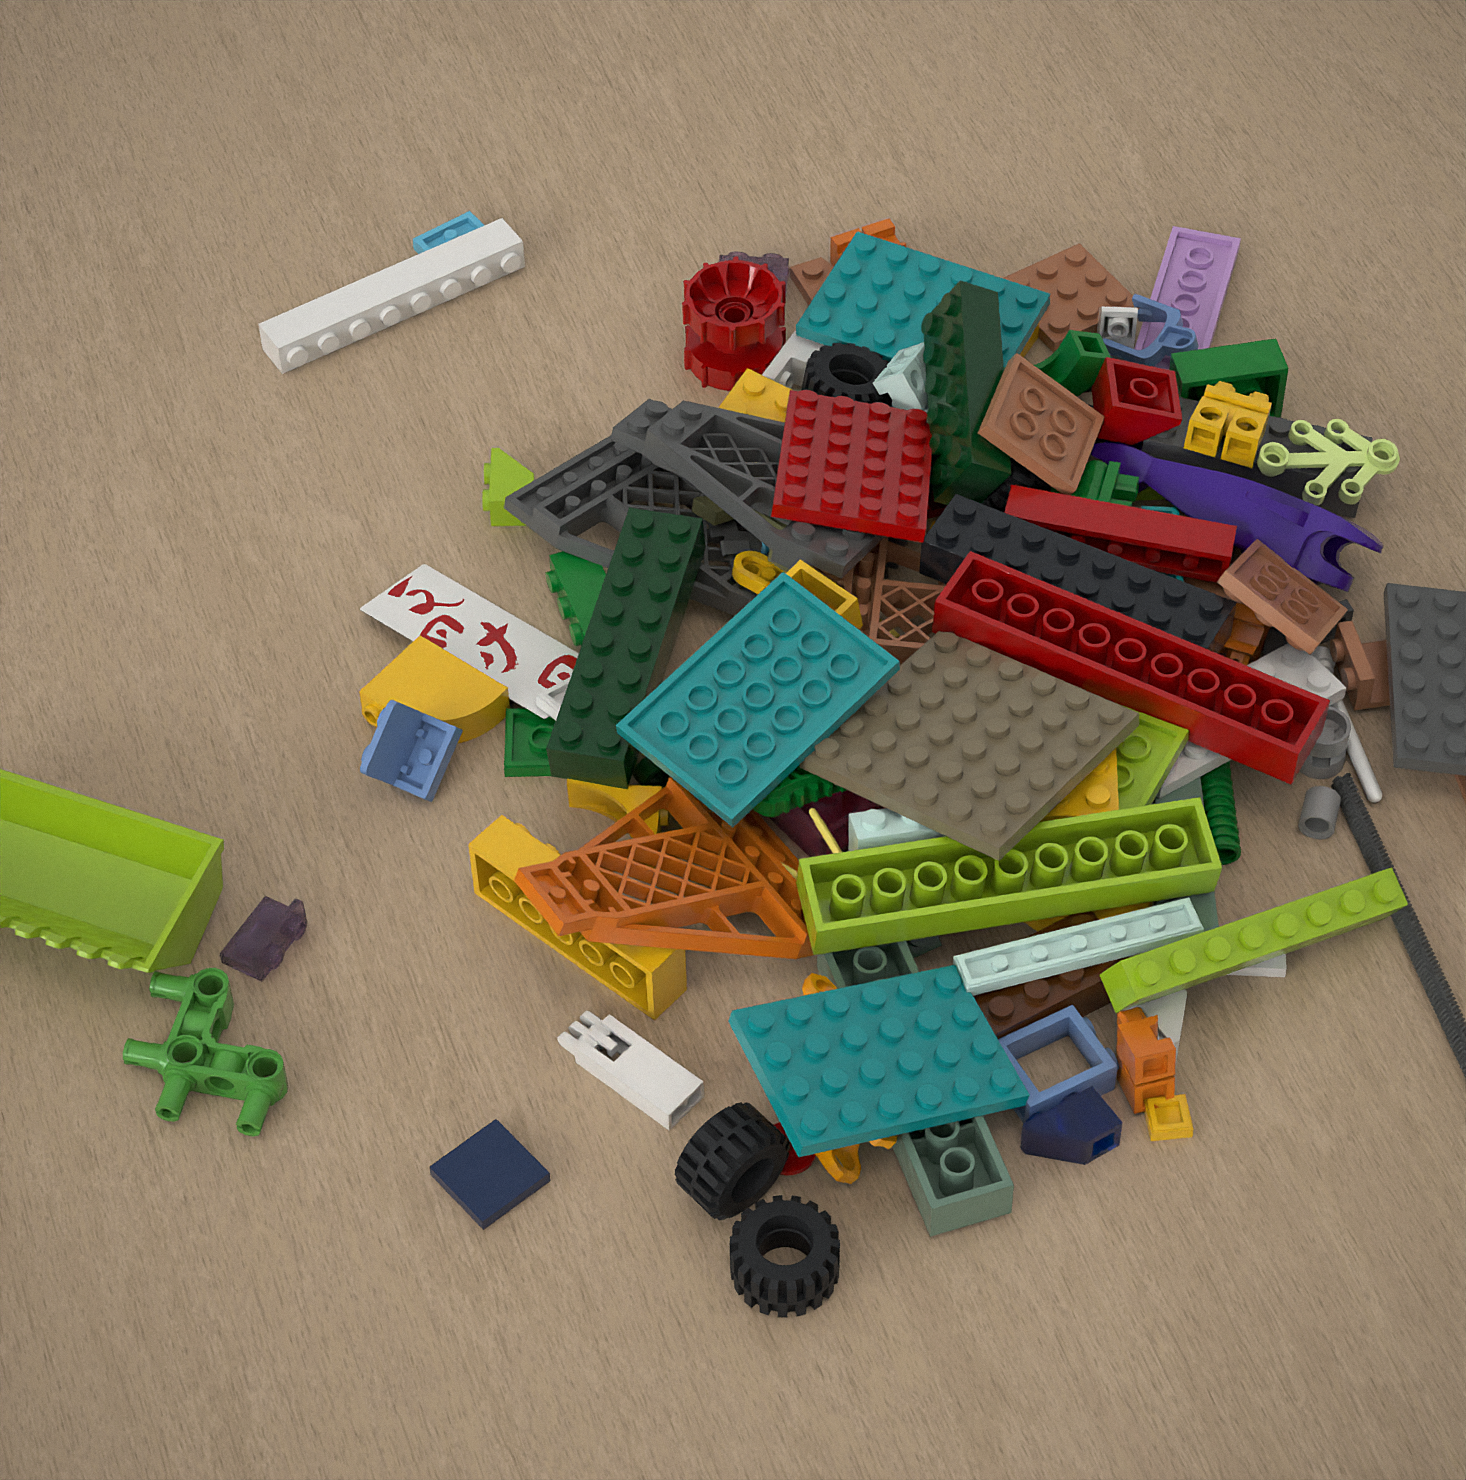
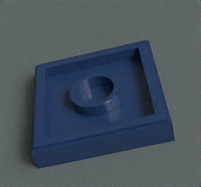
[429,1119,551,1230]

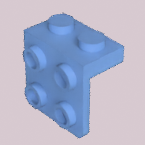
[360,700,463,802]

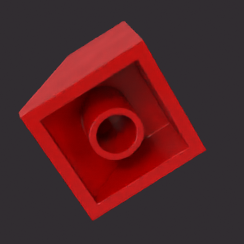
[1091,357,1182,445]

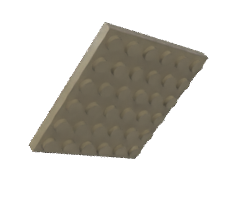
[800,631,1139,861]

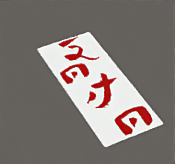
[360,564,579,719]

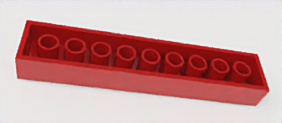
[932,551,1330,785]

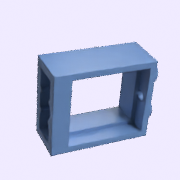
[998,1005,1119,1130]

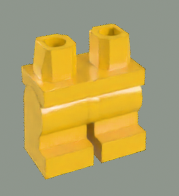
[1183,381,1272,468]

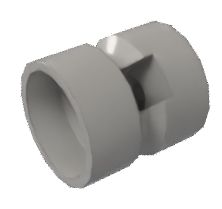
[1300,706,1351,779]

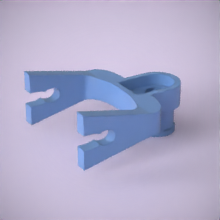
[1103,294,1199,367]

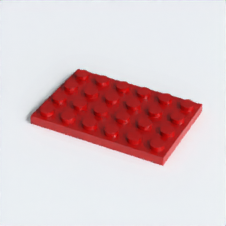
[771,390,932,543]

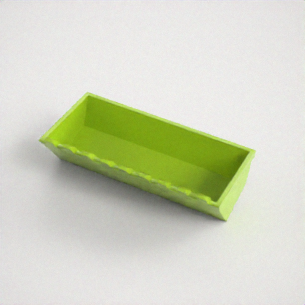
[0,769,224,973]

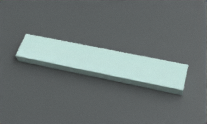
[953,897,1204,996]

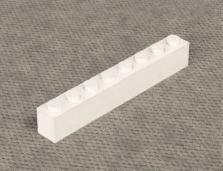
[258,218,525,374]

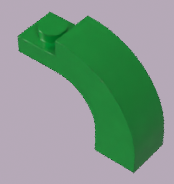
[1004,330,1111,397]

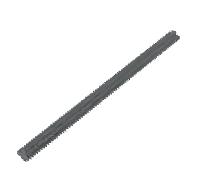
[1331,773,1466,1078]

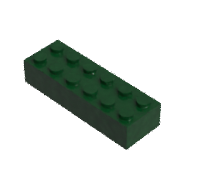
[921,280,1011,505]

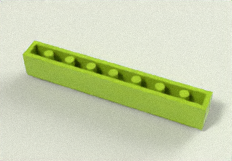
[1100,867,1408,1013]

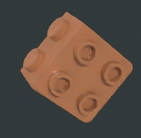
[1330,621,1390,711]

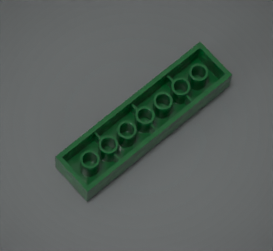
[546,507,706,789]

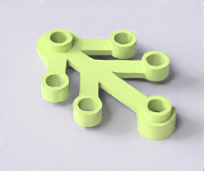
[1257,419,1400,506]

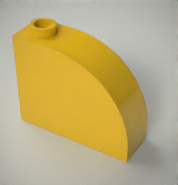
[359,636,510,744]

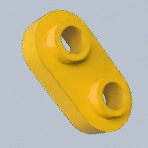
[732,551,786,594]

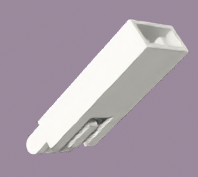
[557,1011,704,1131]

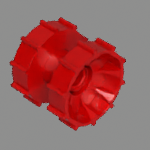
[682,256,786,391]

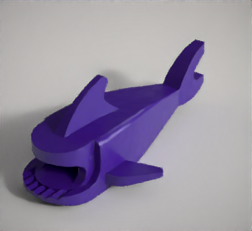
[1090,443,1384,592]

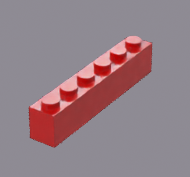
[1005,485,1237,583]

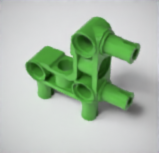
[123,968,288,1136]

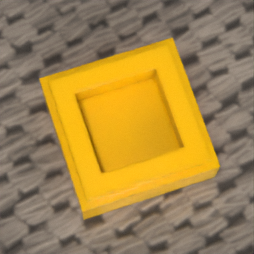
[1144,1094,1194,1141]

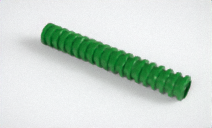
[1200,761,1242,865]

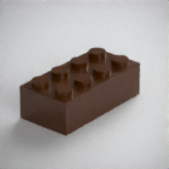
[973,911,1130,1039]

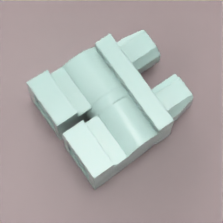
[873,342,928,413]

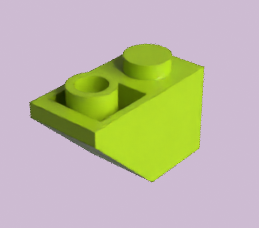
[482,448,535,526]

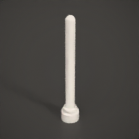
[1312,646,1382,803]

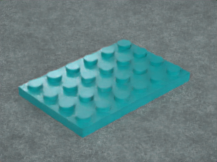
[796,231,1051,367]
[616,572,900,827]
[728,965,1030,1157]

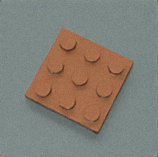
[1003,243,1139,353]
[978,353,1104,495]
[1217,539,1348,655]

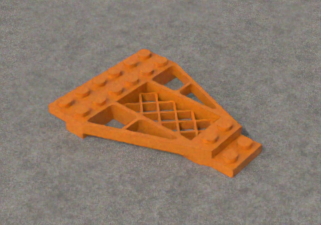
[514,777,813,959]

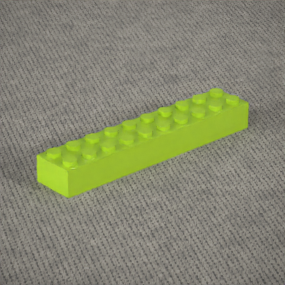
[796,797,1222,955]

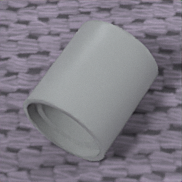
[1298,786,1341,839]

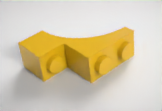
[567,779,670,868]

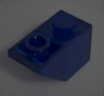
[1020,1086,1123,1165]

